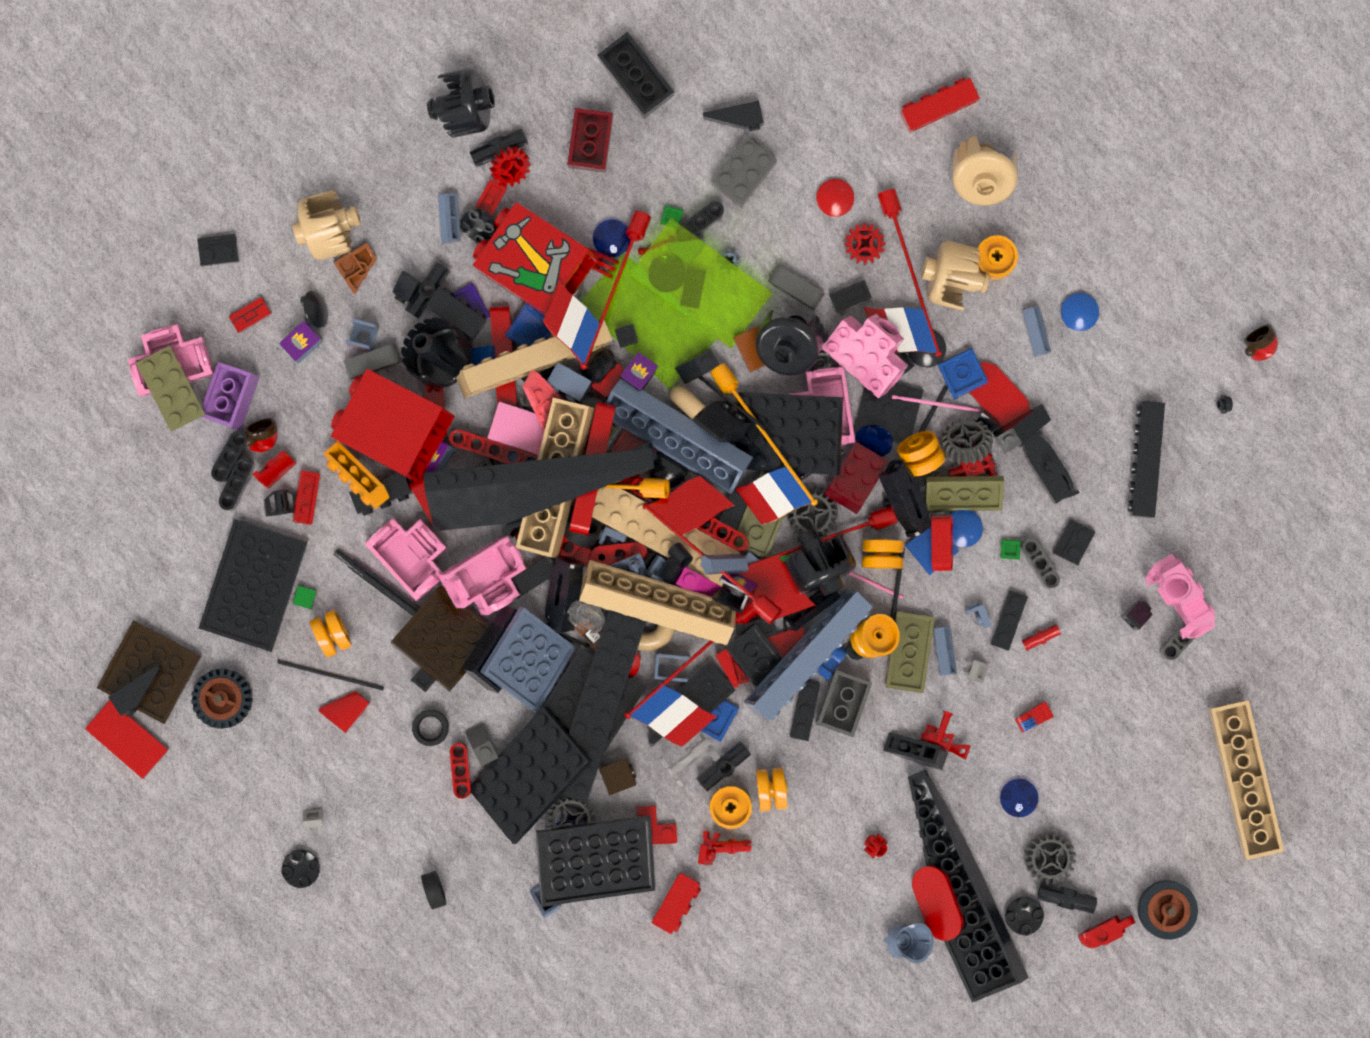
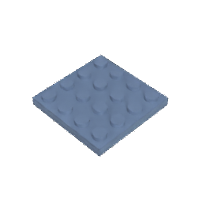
[480,607,576,713]

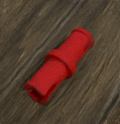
[1022,624,1062,651]
[712,839,752,854]

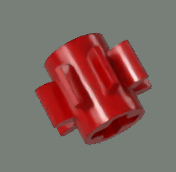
[864,833,888,859]

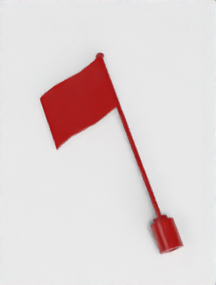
[642,476,782,624]
[737,505,898,619]

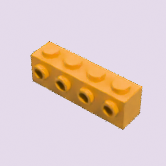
[323,441,390,509]

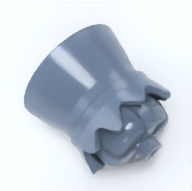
[883,922,933,963]

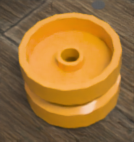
[974,235,1018,280]
[897,431,946,477]
[861,539,904,569]
[309,609,352,658]
[850,614,900,658]
[756,767,788,812]
[710,786,752,829]

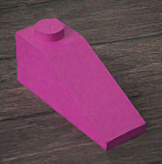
[672,567,731,597]

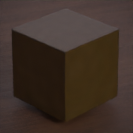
[599,758,637,796]

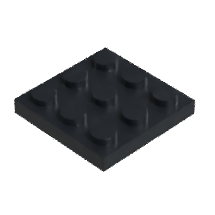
[854,383,924,444]

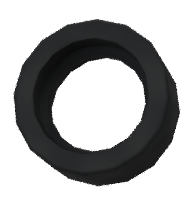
[564,513,601,548]
[412,710,449,746]
[421,871,447,910]

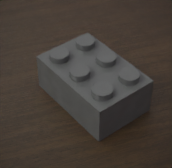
[712,137,777,208]
[816,670,872,737]

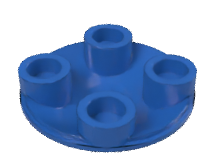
[1061,293,1099,331]
[951,510,983,548]

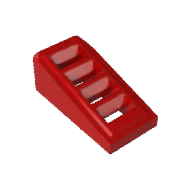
[715,649,739,688]

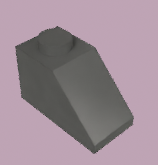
[465,723,499,767]

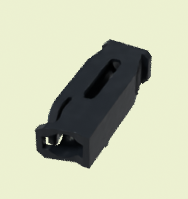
[1018,430,1080,505]
[878,459,931,537]
[545,556,584,633]

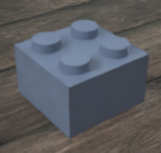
[547,362,592,404]

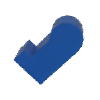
[817,647,848,680]

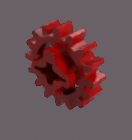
[489,146,531,187]
[844,223,886,265]

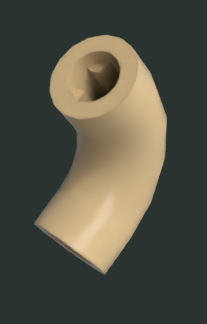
[669,386,706,420]
[638,624,675,652]

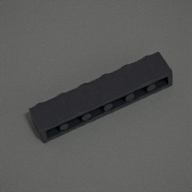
[1127,401,1165,518]

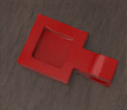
[698,831,720,865]

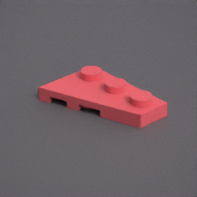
[523,371,566,431]

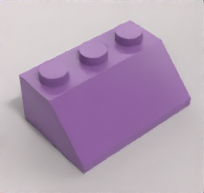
[202,362,260,431]

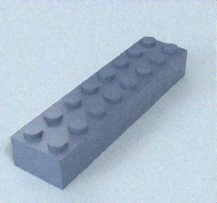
[606,379,753,494]
[743,589,873,721]

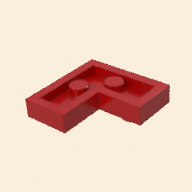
[637,805,677,845]

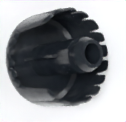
[427,68,495,138]
[755,310,825,376]
[401,317,473,388]
[784,529,856,597]

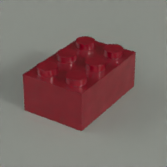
[567,108,614,173]
[824,442,889,514]

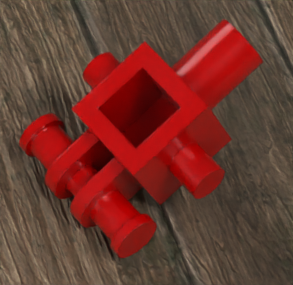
[948,453,998,477]

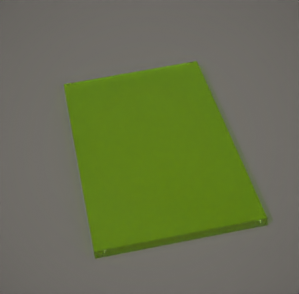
[630,218,772,348]
[580,254,716,389]

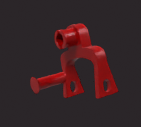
[920,711,971,760]

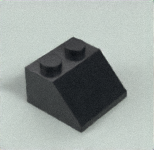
[693,400,751,442]

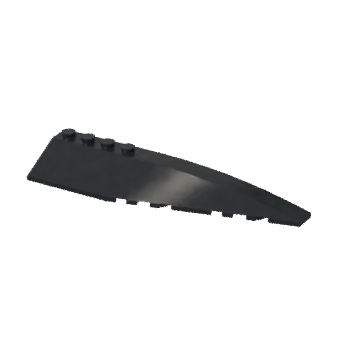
[423,449,654,531]
[908,769,1029,1003]

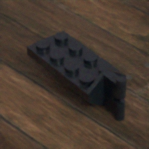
[648,662,736,747]

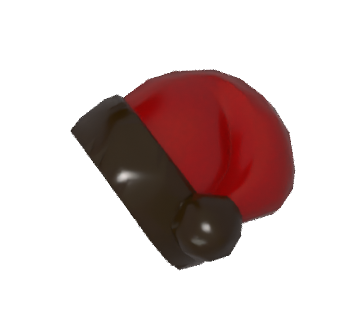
[1244,324,1278,361]
[245,418,278,453]

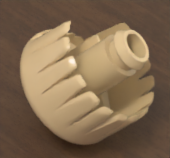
[952,136,1018,206]
[292,190,361,261]
[921,240,990,311]

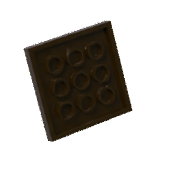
[391,585,490,692]
[97,620,202,724]

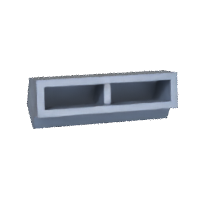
[438,193,461,243]
[1022,306,1051,357]
[700,554,749,575]
[933,626,957,676]

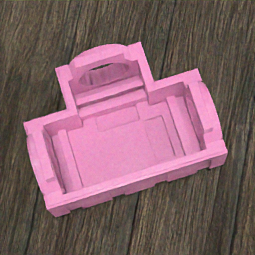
[822,314,908,398]
[128,324,214,397]
[789,367,855,446]
[365,518,448,601]
[438,536,526,615]
[1145,554,1216,639]

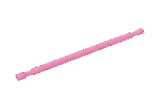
[892,395,981,412]
[848,572,904,599]

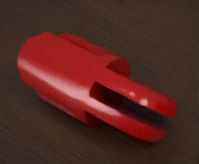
[588,248,620,279]

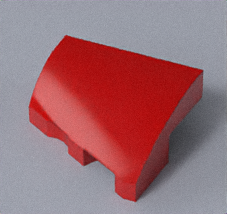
[252,450,297,489]
[318,691,370,733]

